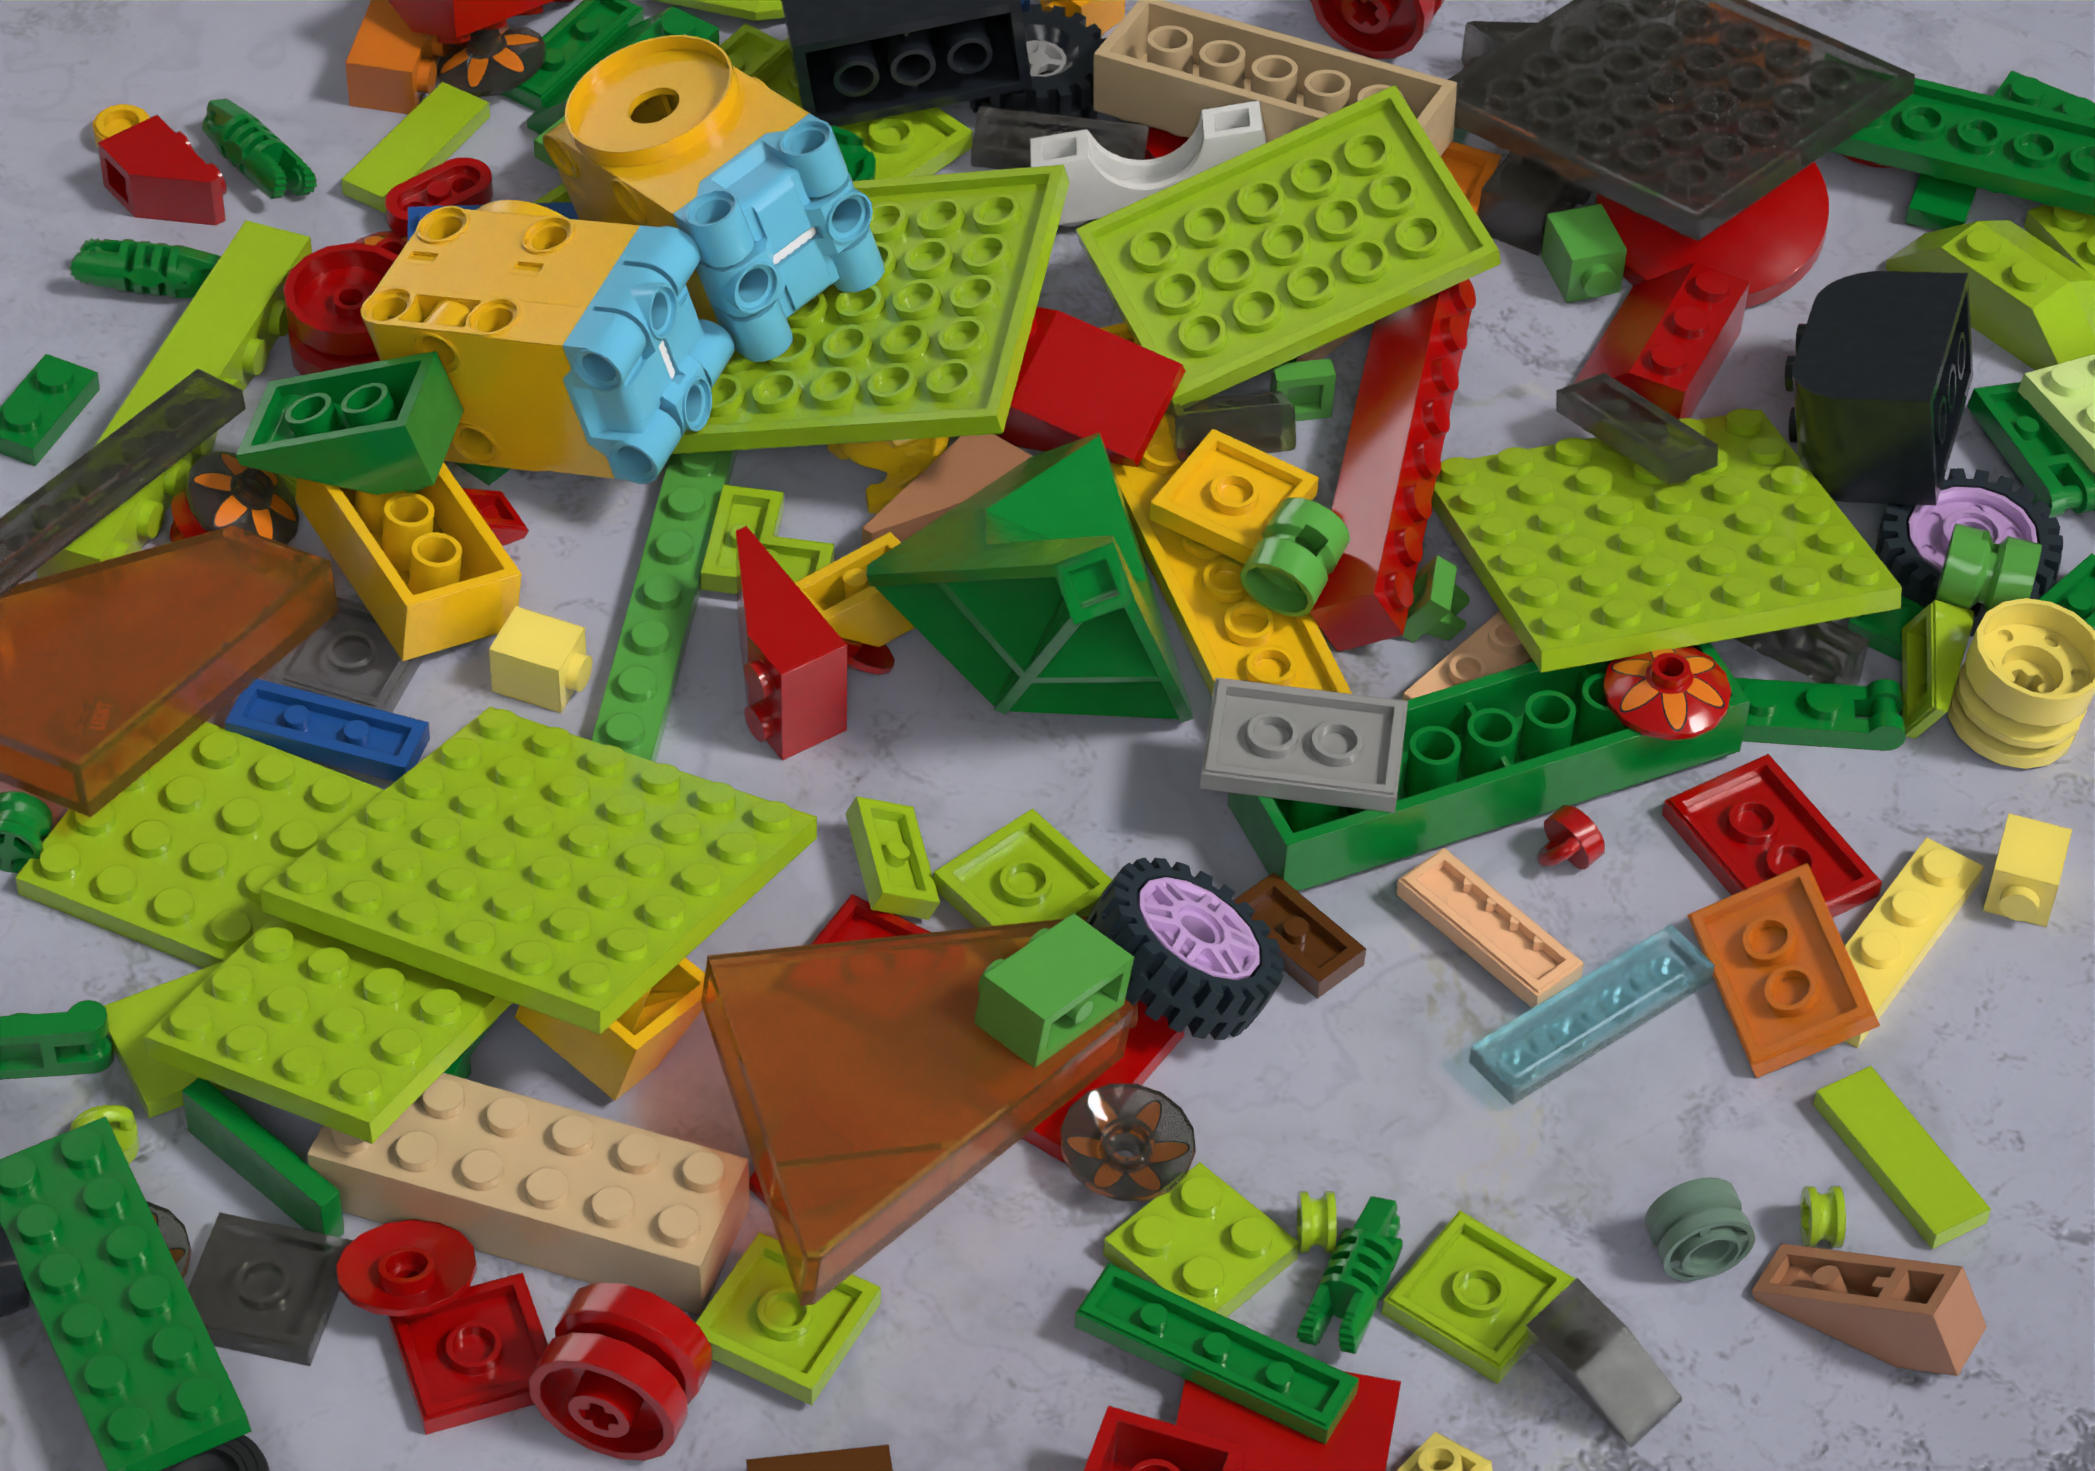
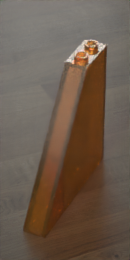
[0,526,339,817]
[701,916,1138,1306]

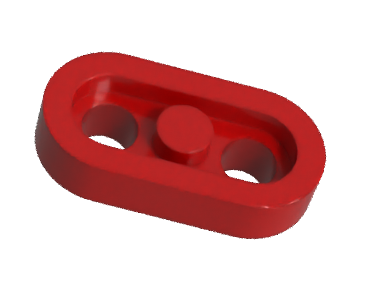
[385,157,493,235]

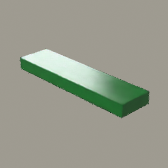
[1074,1263,1359,1445]

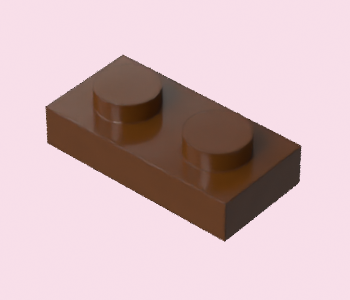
[1233,872,1366,999]

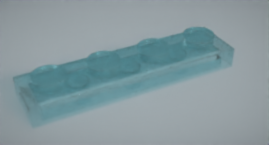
[1469,924,1715,1105]

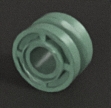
[1645,1178,1755,1281]

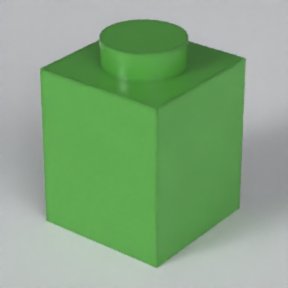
[1541,204,1627,303]

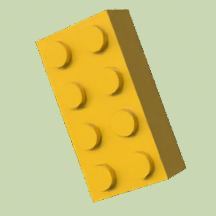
[295,462,522,661]

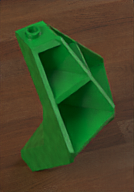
[866,432,1194,723]

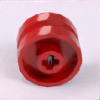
[1310,0,1445,59]
[283,243,398,375]
[529,1282,712,1461]

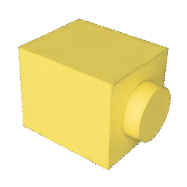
[489,606,593,713]
[1983,813,2072,927]

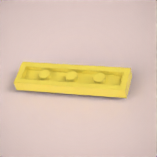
[1845,837,1984,1048]

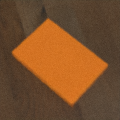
[1687,863,1880,1078]

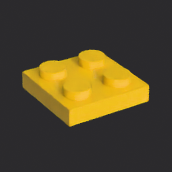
[1149,429,1319,564]

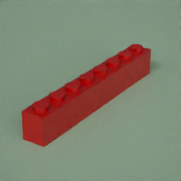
[1310,279,1476,652]

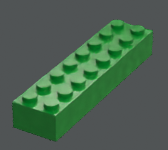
[1227,643,1751,891]

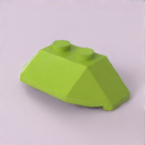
[1885,220,2095,370]

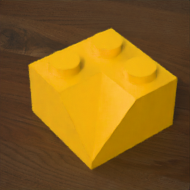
[514,957,719,1101]

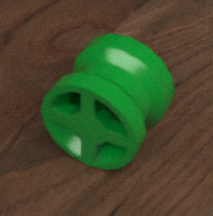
[0,791,53,873]

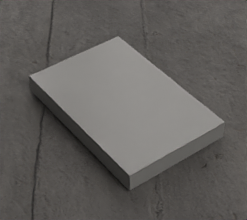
[1200,678,1408,813]

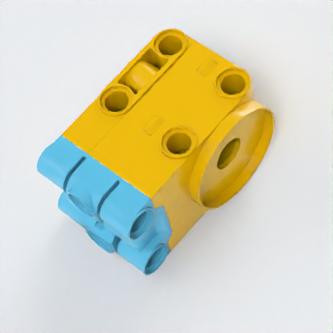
[543,34,885,362]
[361,200,735,484]

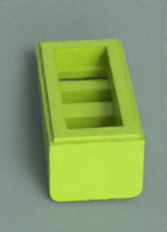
[1902,600,1974,739]

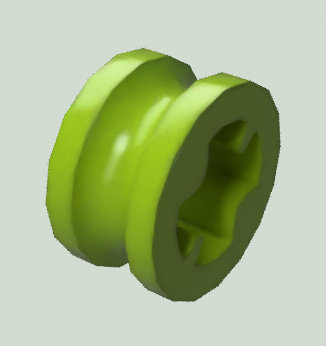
[1800,1186,1846,1248]
[1296,1191,1337,1253]

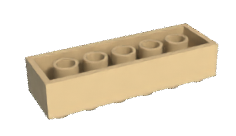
[1094,0,1457,157]
[307,1073,750,1315]

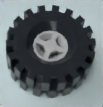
[970,4,1106,140]

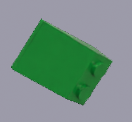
[235,351,464,495]

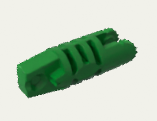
[202,98,317,199]
[69,238,221,299]
[1296,1196,1403,1354]

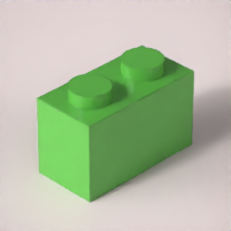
[974,913,1134,1068]

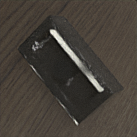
[1165,391,1296,461]

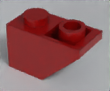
[98,115,227,226]

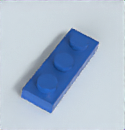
[225,677,430,782]

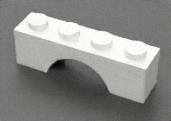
[1030,100,1267,227]

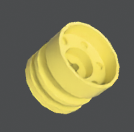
[1948,598,2095,769]

